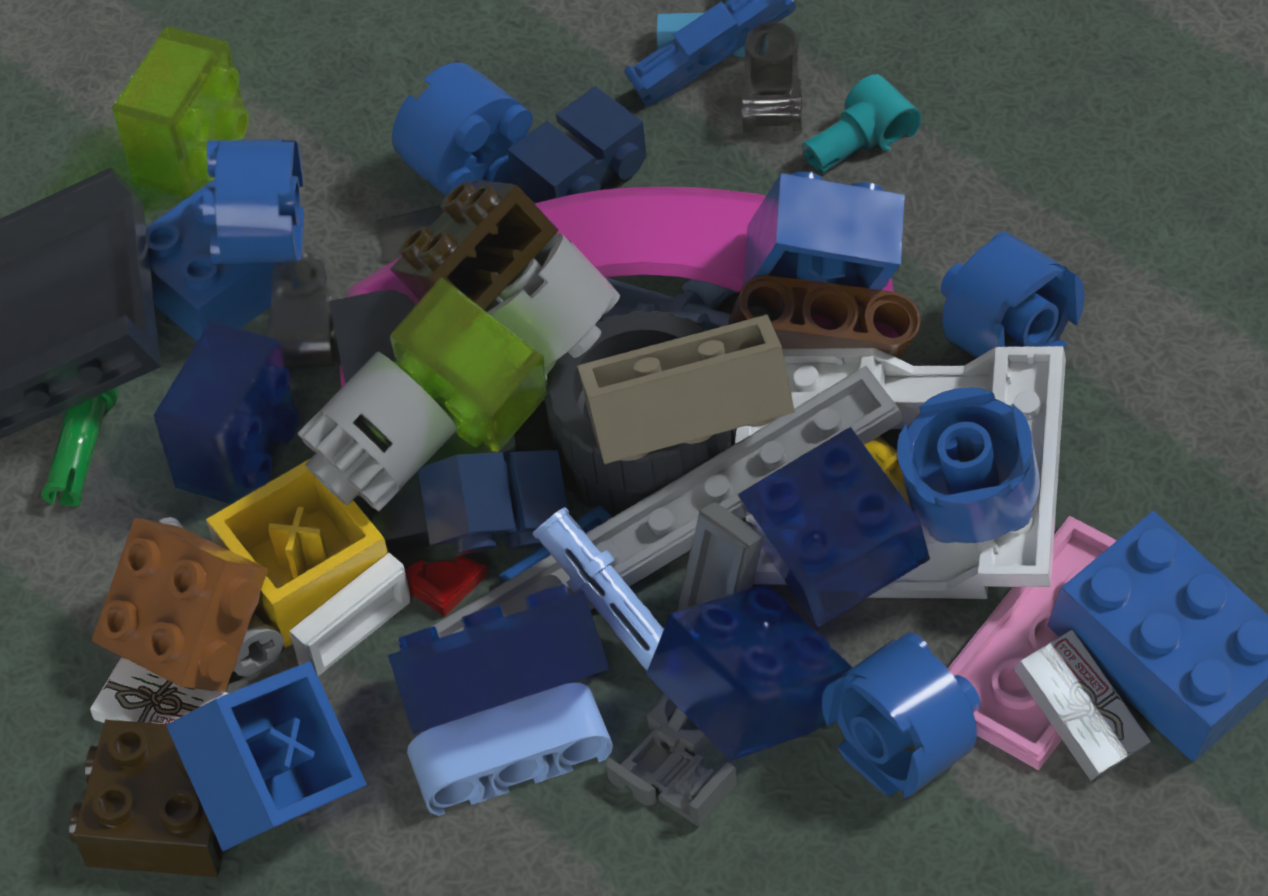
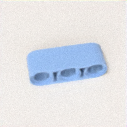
[407,683,613,816]

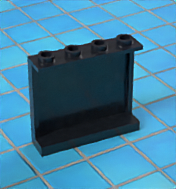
[0,167,161,439]

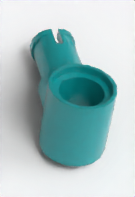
[802,74,922,175]

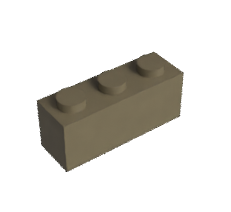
[577,315,795,464]

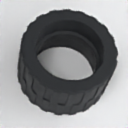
[545,310,737,517]

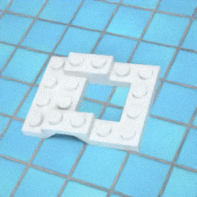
[735,346,1066,599]

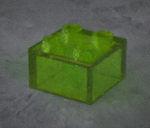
[112,26,249,198]
[390,277,546,453]

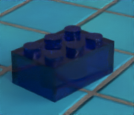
[388,584,609,734]

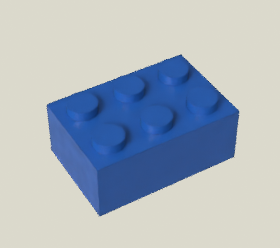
[1047,511,1268,762]

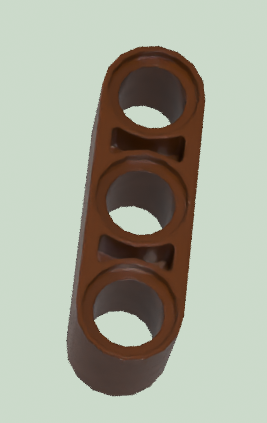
[728,275,921,360]

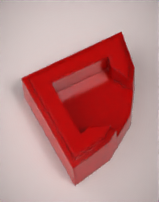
[405,556,488,617]

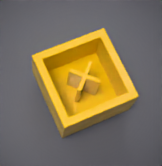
[206,458,388,648]

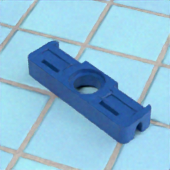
[624,0,796,107]

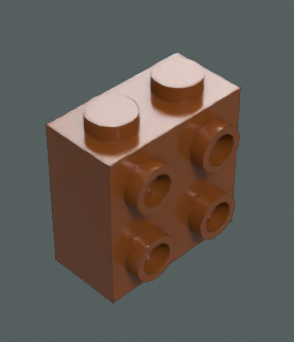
[91,518,268,693]

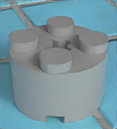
[473,233,620,384]

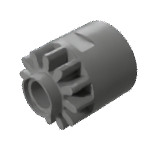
[298,352,458,511]

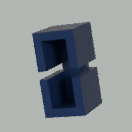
[507,86,647,203]
[418,450,568,554]

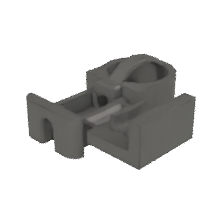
[606,680,737,827]

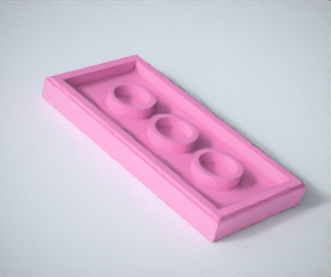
[948,516,1117,770]

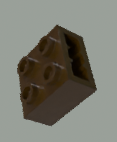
[390,180,559,323]
[69,719,224,878]

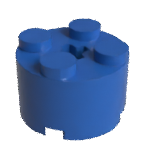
[392,63,533,196]
[203,139,304,264]
[940,231,1085,359]
[897,387,1040,543]
[822,632,981,798]

